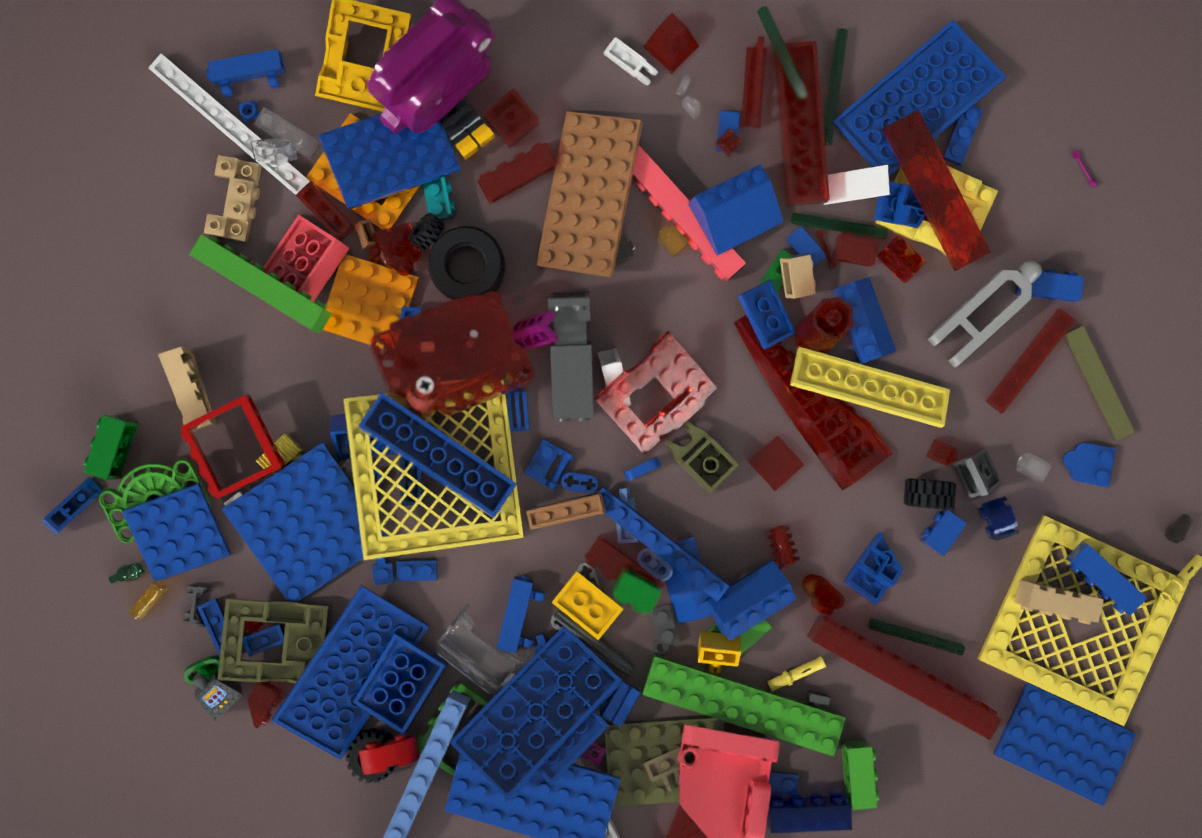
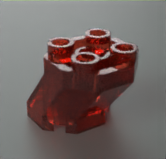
[794,297,854,354]

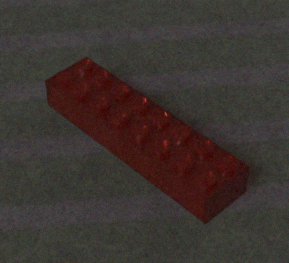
[774,41,830,207]

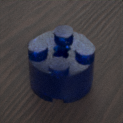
[978,496,1019,541]

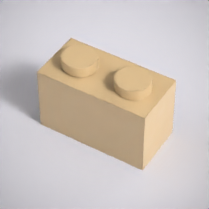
[780,254,816,299]

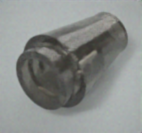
[1164,514,1193,544]

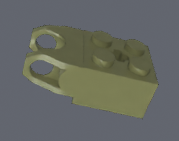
[664,420,739,495]

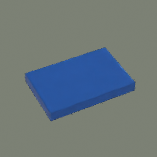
[737,279,796,350]

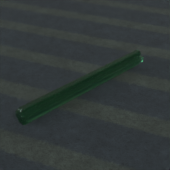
[821,28,848,146]

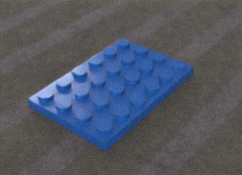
[318,113,461,210]
[993,682,1136,806]

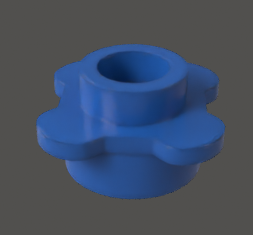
[238,100,261,122]

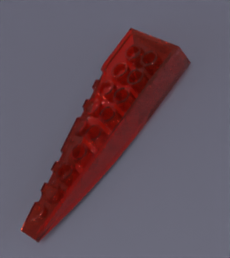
[734,315,892,491]

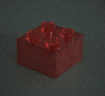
[483,88,540,149]

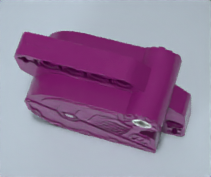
[367,0,495,134]

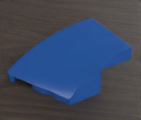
[874,181,938,228]
[843,532,903,605]

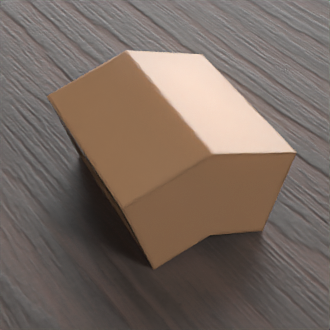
[354,219,378,250]

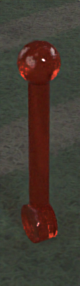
[816,230,836,269]

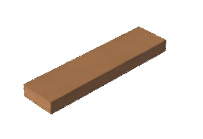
[526,493,606,530]

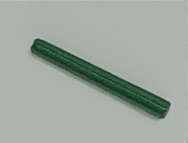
[757,6,808,100]
[791,213,888,239]
[868,618,965,655]

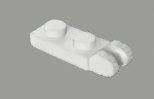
[603,37,658,86]

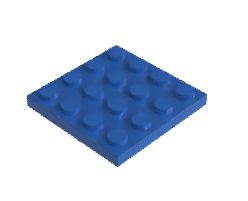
[122,482,231,582]

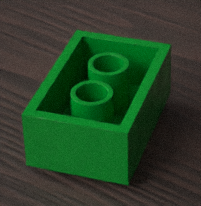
[84,415,138,480]
[612,567,662,615]

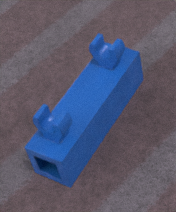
[206,49,286,97]
[497,575,545,653]

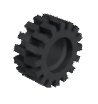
[408,213,444,251]

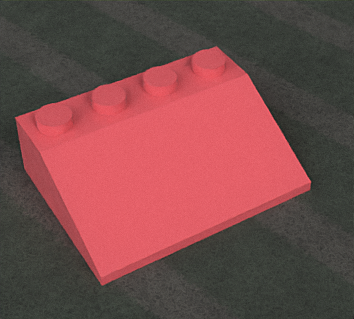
[263,215,350,302]

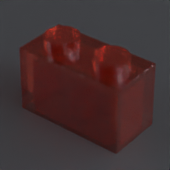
[832,232,879,267]

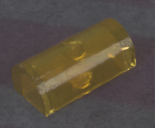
[128,581,168,621]

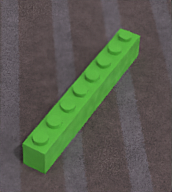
[189,234,332,334]

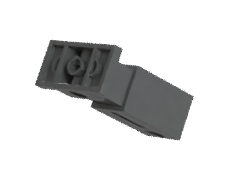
[548,292,594,422]

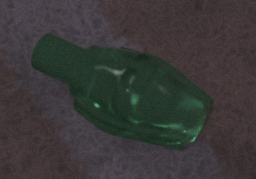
[109,563,145,584]

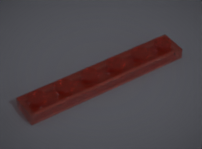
[985,308,1075,414]

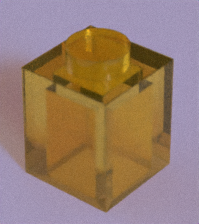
[657,224,688,257]

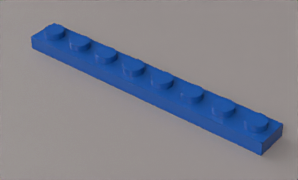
[598,487,730,602]

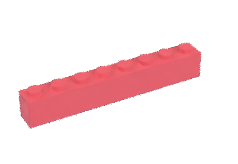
[632,145,746,281]

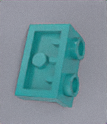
[423,176,456,220]

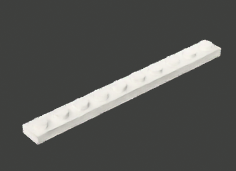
[148,54,312,197]

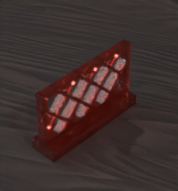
[740,36,767,128]

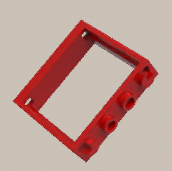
[180,394,286,499]

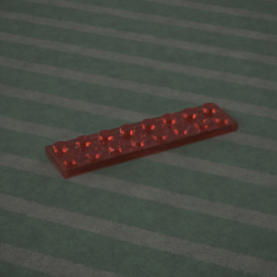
[882,110,991,271]

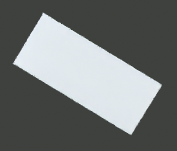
[822,165,890,205]

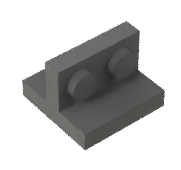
[953,448,1002,499]

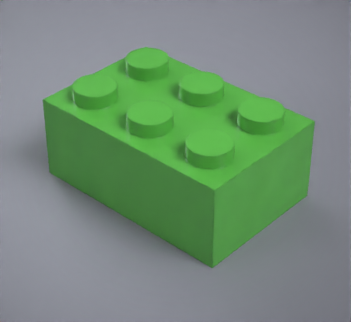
[841,739,880,810]

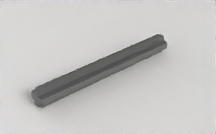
[554,609,635,676]

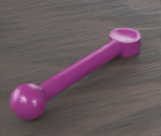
[1072,150,1097,187]

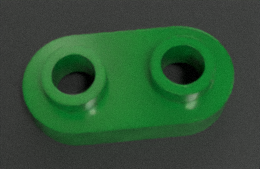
[184,655,220,685]

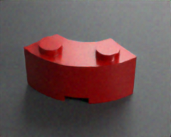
[358,733,420,775]

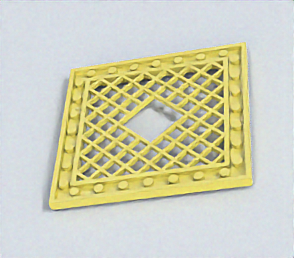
[344,380,524,560]
[977,515,1189,726]

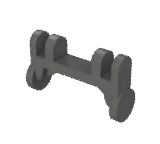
[183,585,211,627]

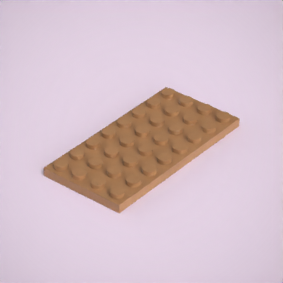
[536,111,643,278]

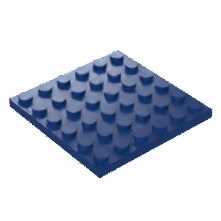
[222,442,389,602]

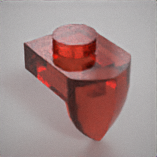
[926,439,958,466]

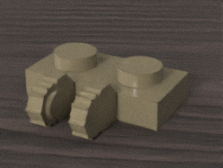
[643,746,687,792]

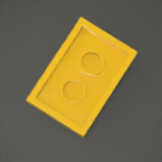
[552,571,623,640]

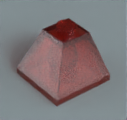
[644,13,699,75]

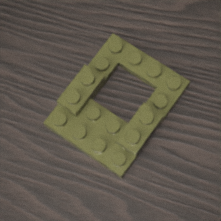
[218,598,328,684]

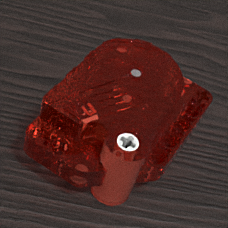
[370,291,534,416]

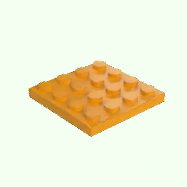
[323,254,419,353]

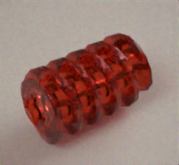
[765,525,800,569]

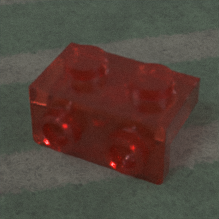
[877,234,927,283]

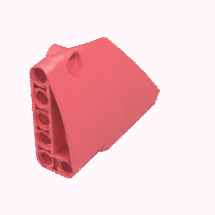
[678,725,780,838]

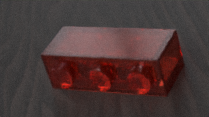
[296,182,355,241]

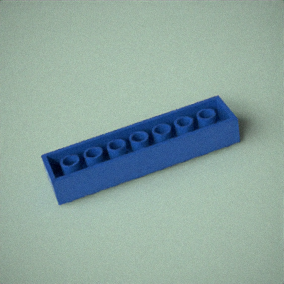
[357,392,517,518]

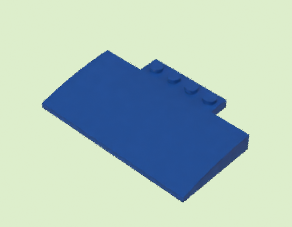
[450,626,622,802]

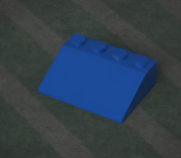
[688,164,784,256]
[353,633,449,734]

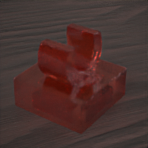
[715,128,744,157]

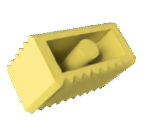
[256,433,304,476]

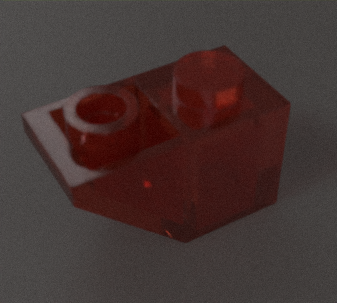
[247,682,282,729]

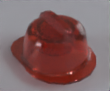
[802,574,845,616]

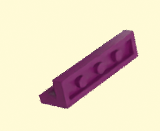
[507,310,559,351]

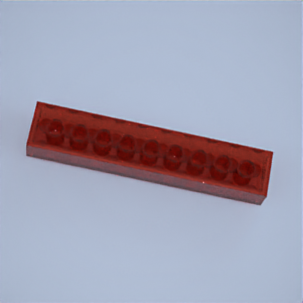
[807,615,1002,740]

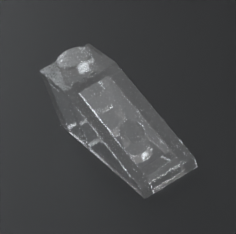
[254,107,320,159]

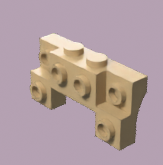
[204,155,262,243]

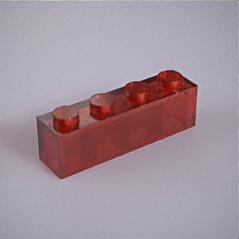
[477,142,558,204]

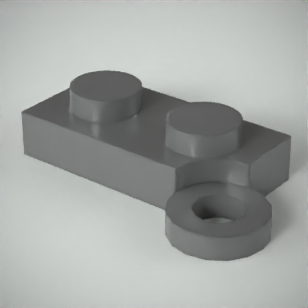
[651,604,680,655]

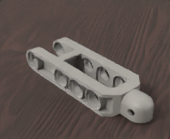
[927,260,1042,368]

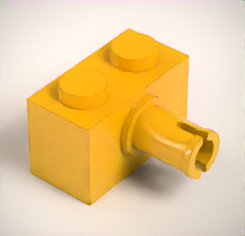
[698,631,741,674]

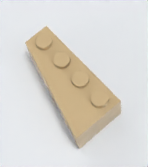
[158,347,217,431]
[1015,579,1104,625]

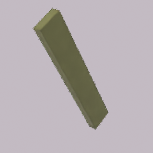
[1064,326,1135,441]

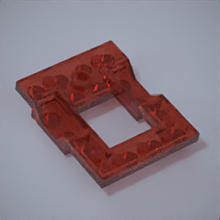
[594,331,717,455]

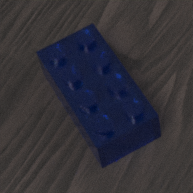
[767,793,852,833]

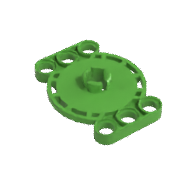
[99,458,211,543]

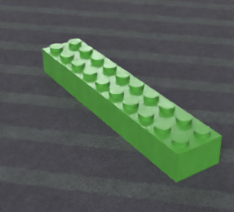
[642,653,846,756]

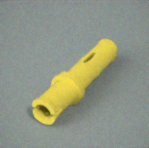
[1160,554,1202,602]
[767,656,826,692]

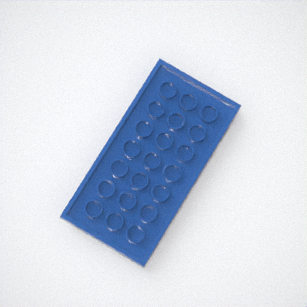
[832,20,1006,177]
[272,585,429,760]
[445,753,621,838]

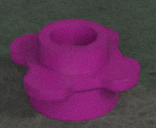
[583,741,606,765]

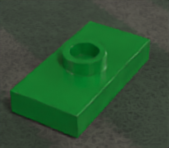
[760,249,793,292]

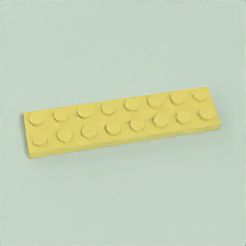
[790,347,950,428]

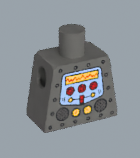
[192,672,242,721]

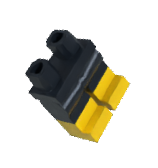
[440,100,495,160]

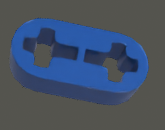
[623,457,661,482]
[561,472,598,493]

